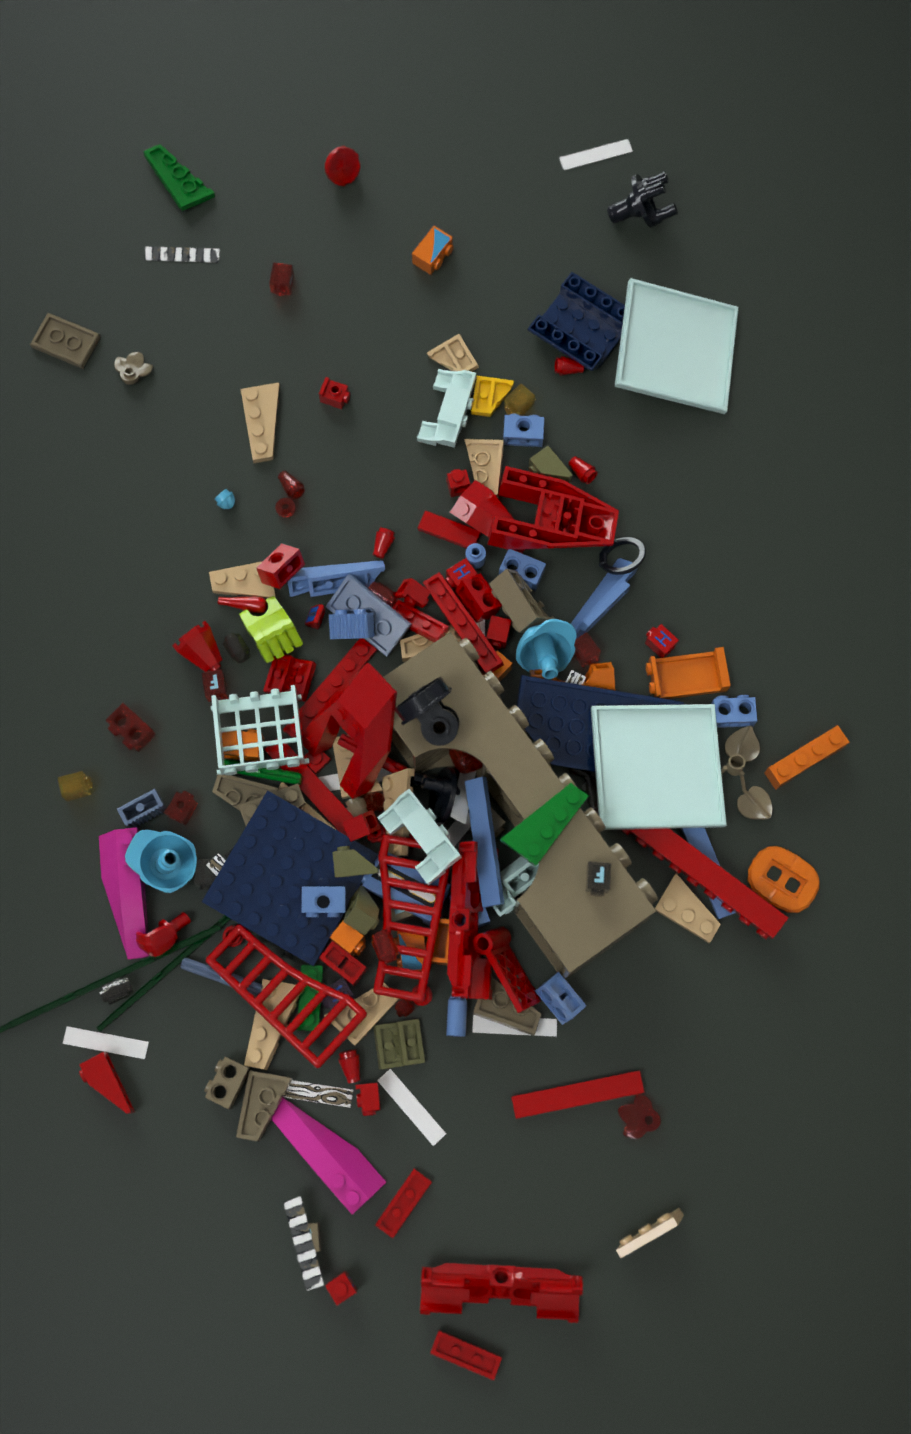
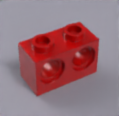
[455,573,502,623]
[319,941,368,987]

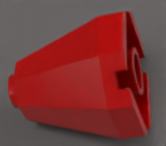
[172,621,223,673]

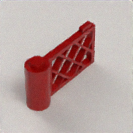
[473,926,541,1013]

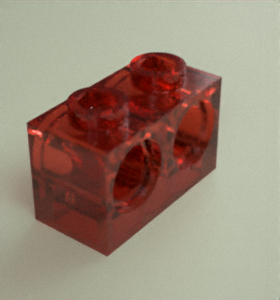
[105,703,156,752]

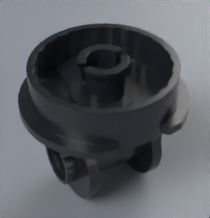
[394,676,459,746]

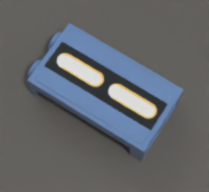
[361,852,451,926]

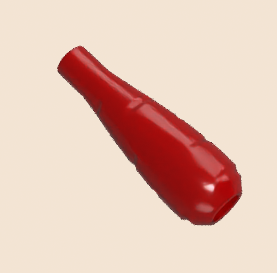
[218,596,267,613]

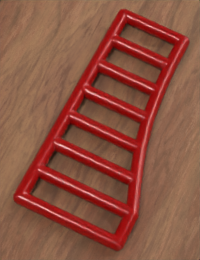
[373,834,450,1002]
[206,924,367,1068]

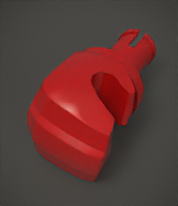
[136,912,191,957]

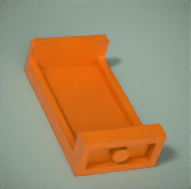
[646,647,731,699]

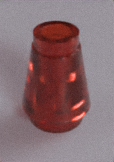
[278,471,305,500]

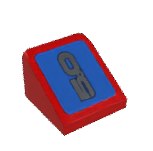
[305,604,326,629]

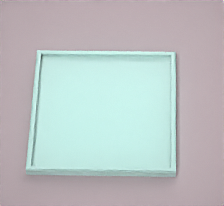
[615,278,738,414]
[591,704,727,830]

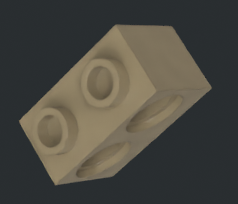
[204,1057,251,1109]

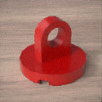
[325,146,361,186]

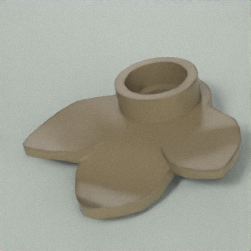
[114,352,153,385]

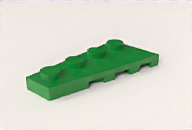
[144,144,215,211]
[500,783,588,867]

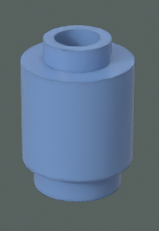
[465,543,486,569]

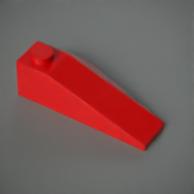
[450,480,525,553]

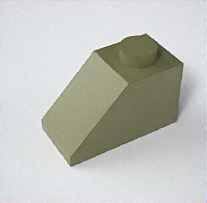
[528,446,573,483]
[333,846,379,878]
[343,885,380,935]

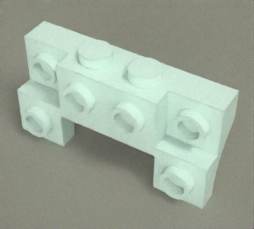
[417,369,476,448]
[377,789,462,886]
[493,856,539,917]

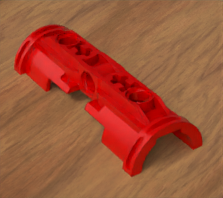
[447,841,498,1000]
[420,1263,583,1323]

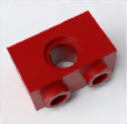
[256,544,305,589]

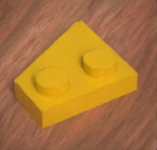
[471,376,514,417]

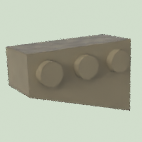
[489,569,555,633]

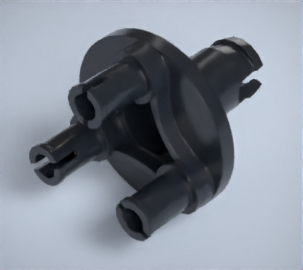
[607,171,678,228]
[410,767,469,826]

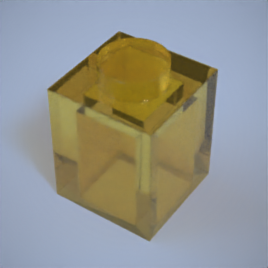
[504,384,535,416]
[57,771,93,801]

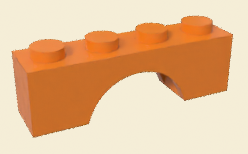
[529,662,615,691]
[764,725,850,790]

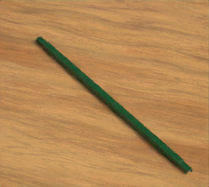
[96,915,231,1032]
[0,925,221,1033]

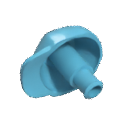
[516,619,576,679]
[125,830,197,893]

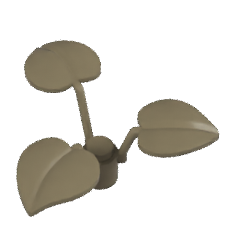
[721,726,772,820]

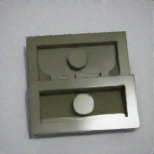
[373,1019,425,1070]

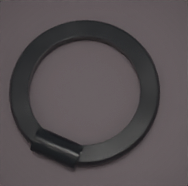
[599,537,646,575]

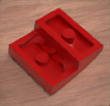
[263,655,317,702]

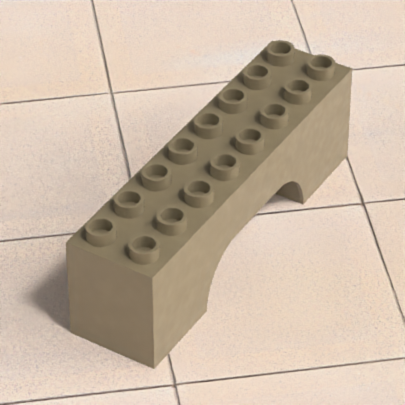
[383,632,658,980]

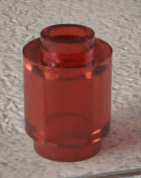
[368,581,397,608]
[371,929,399,964]

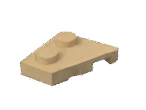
[427,334,479,372]

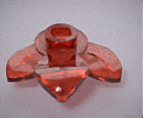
[618,1094,661,1139]

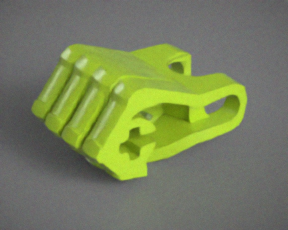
[239,596,303,663]

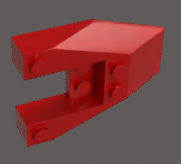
[488,466,619,549]
[302,663,397,799]

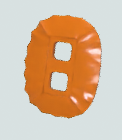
[747,846,820,913]

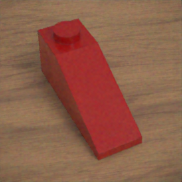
[79,1052,135,1114]

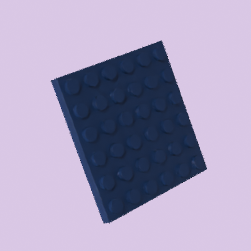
[202,790,378,966]

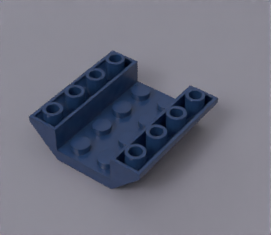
[528,272,625,371]

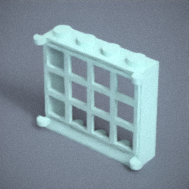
[210,685,309,775]

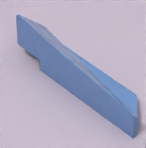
[571,558,637,644]
[288,560,385,597]

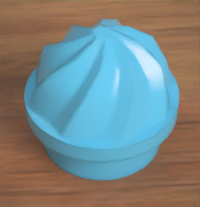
[215,489,235,509]

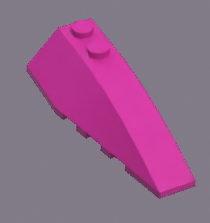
[99,827,150,960]
[272,1098,386,1215]

